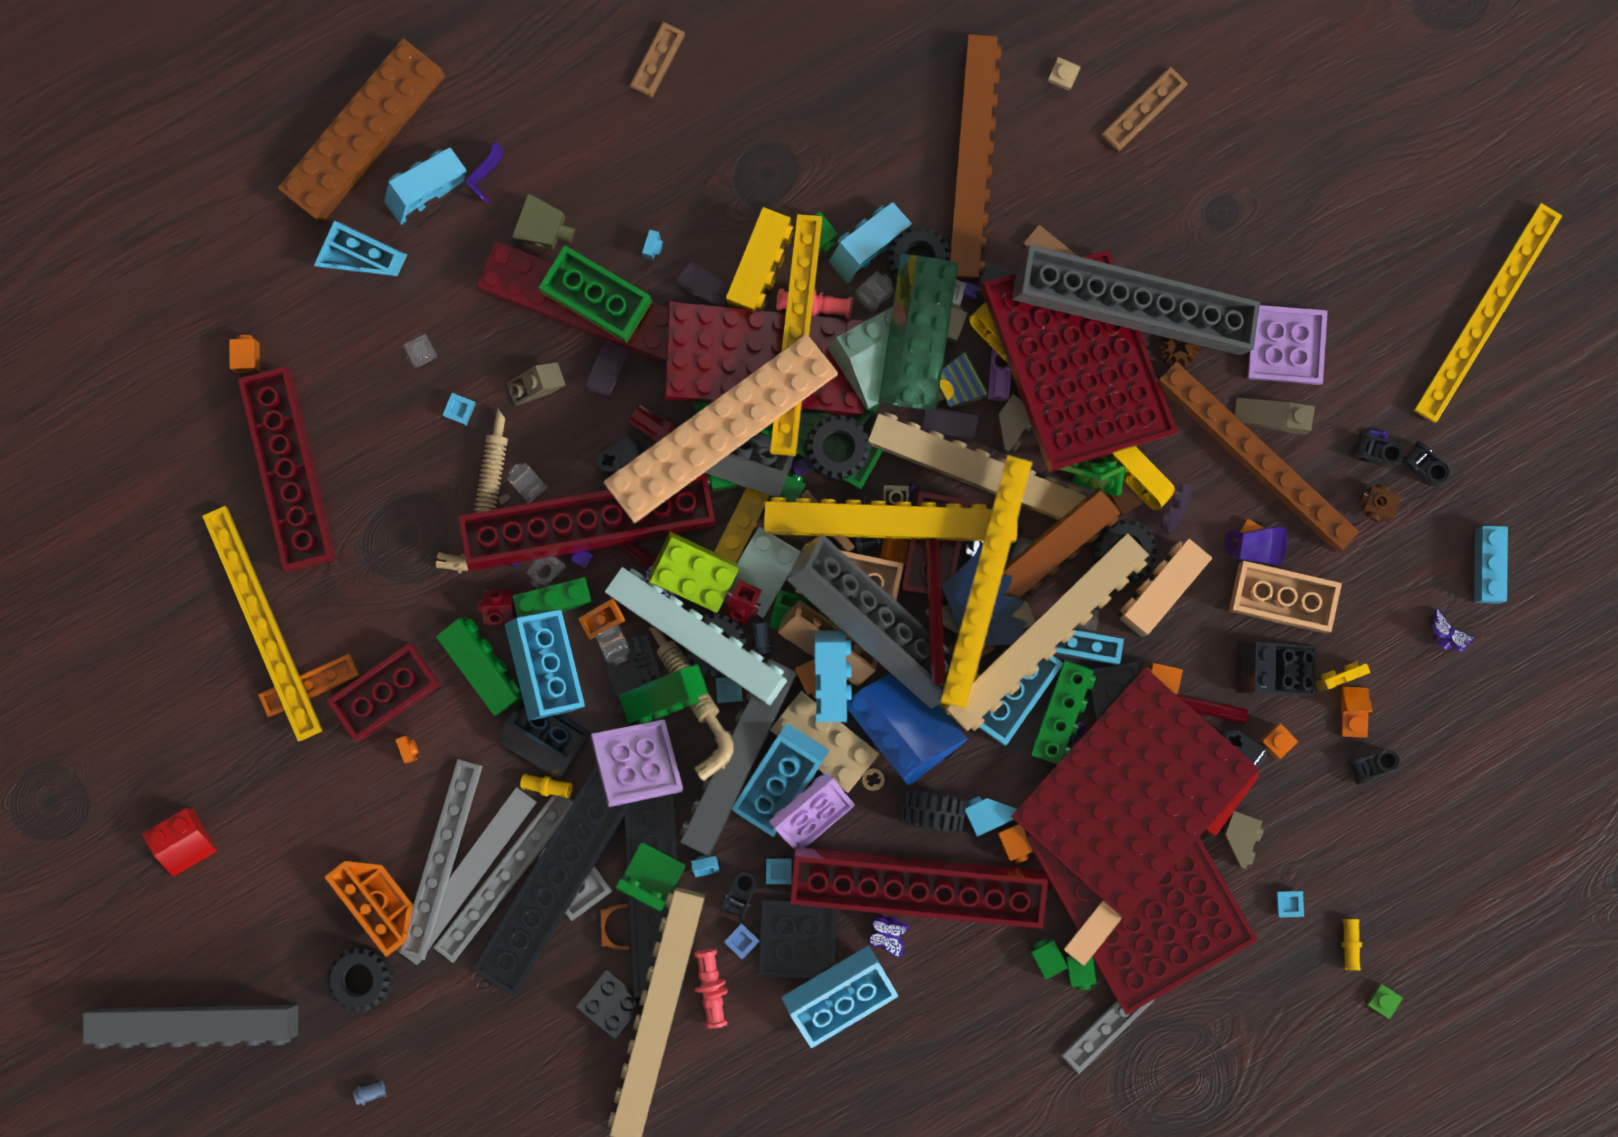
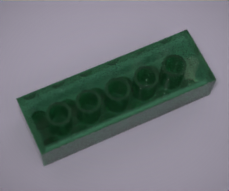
[878,254,959,411]

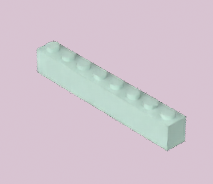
[605,567,787,706]

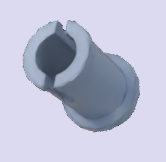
[752,623,773,655]
[353,1080,387,1106]

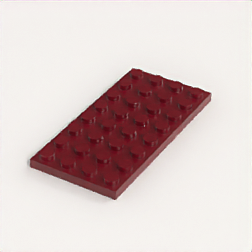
[665,302,865,417]

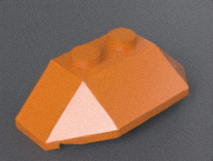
[325,861,413,957]

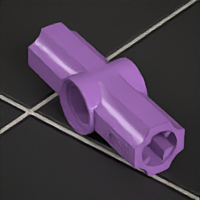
[987,348,1012,402]

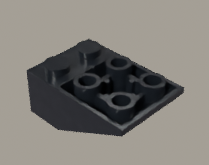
[1237,642,1316,696]

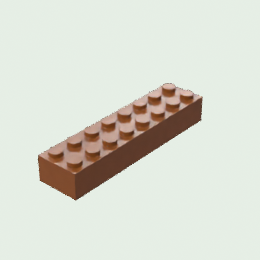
[278,38,445,224]

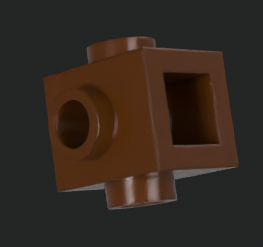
[1359,484,1401,522]

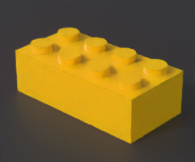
[726,207,794,312]

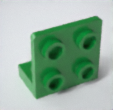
[1060,458,1125,496]
[616,843,685,911]

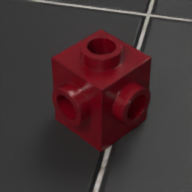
[723,580,762,625]
[478,589,515,625]

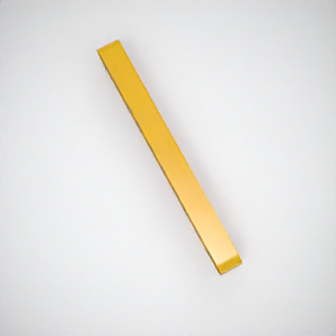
[969,302,1175,511]

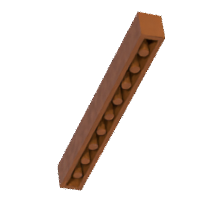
[948,34,1002,282]
[1159,362,1359,553]

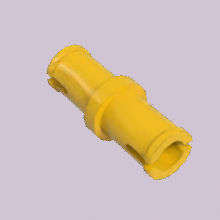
[520,773,573,799]
[1341,919,1362,970]

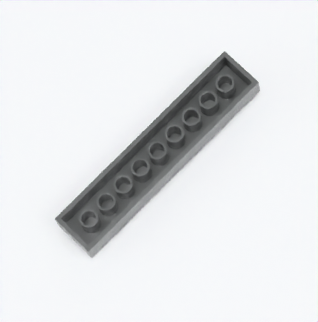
[1012,245,1260,355]

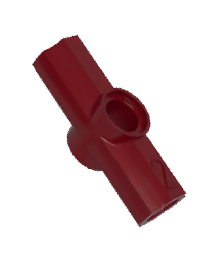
[628,405,677,444]

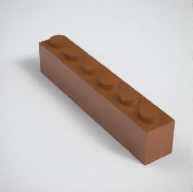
[1002,487,1120,600]

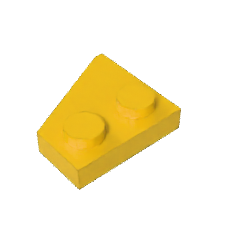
[1315,661,1370,691]

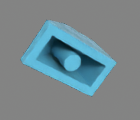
[965,796,1017,836]

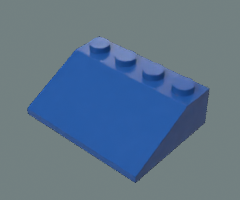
[846,673,968,786]

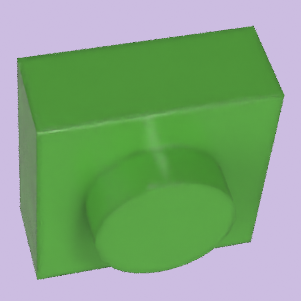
[1366,983,1403,1019]

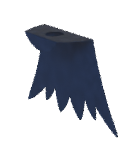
[941,544,1027,646]

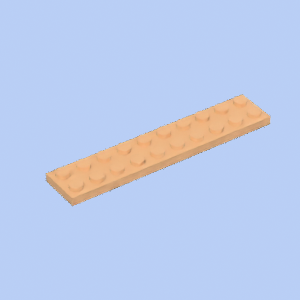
[604,334,838,523]

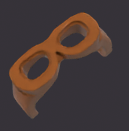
[601,904,631,950]

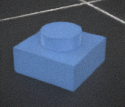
[724,923,760,959]

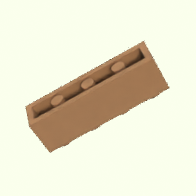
[778,600,878,687]

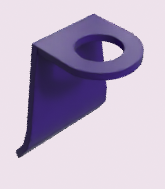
[465,143,503,203]
[1225,527,1287,566]

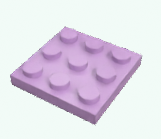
[1247,305,1327,385]
[591,719,683,807]
[769,772,855,851]

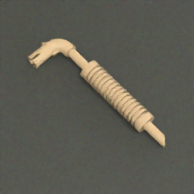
[436,408,508,574]
[648,627,734,781]

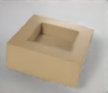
[1048,57,1080,91]

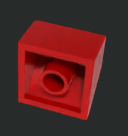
[142,808,217,877]

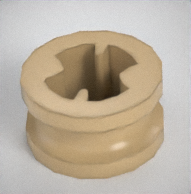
[862,768,885,791]

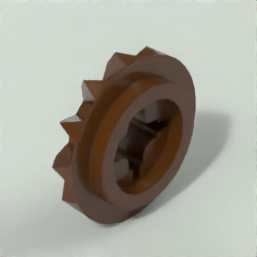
[1160,337,1199,367]

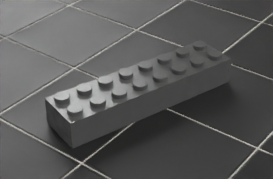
[787,534,953,709]
[679,659,797,855]
[83,1005,298,1048]

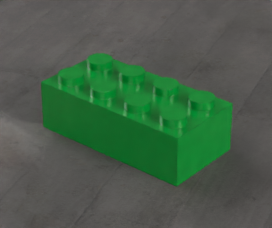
[539,245,652,344]

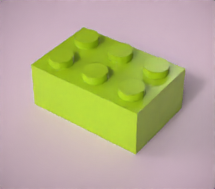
[648,531,739,613]

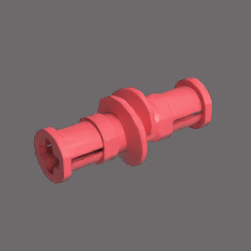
[776,288,853,319]
[694,949,728,1028]

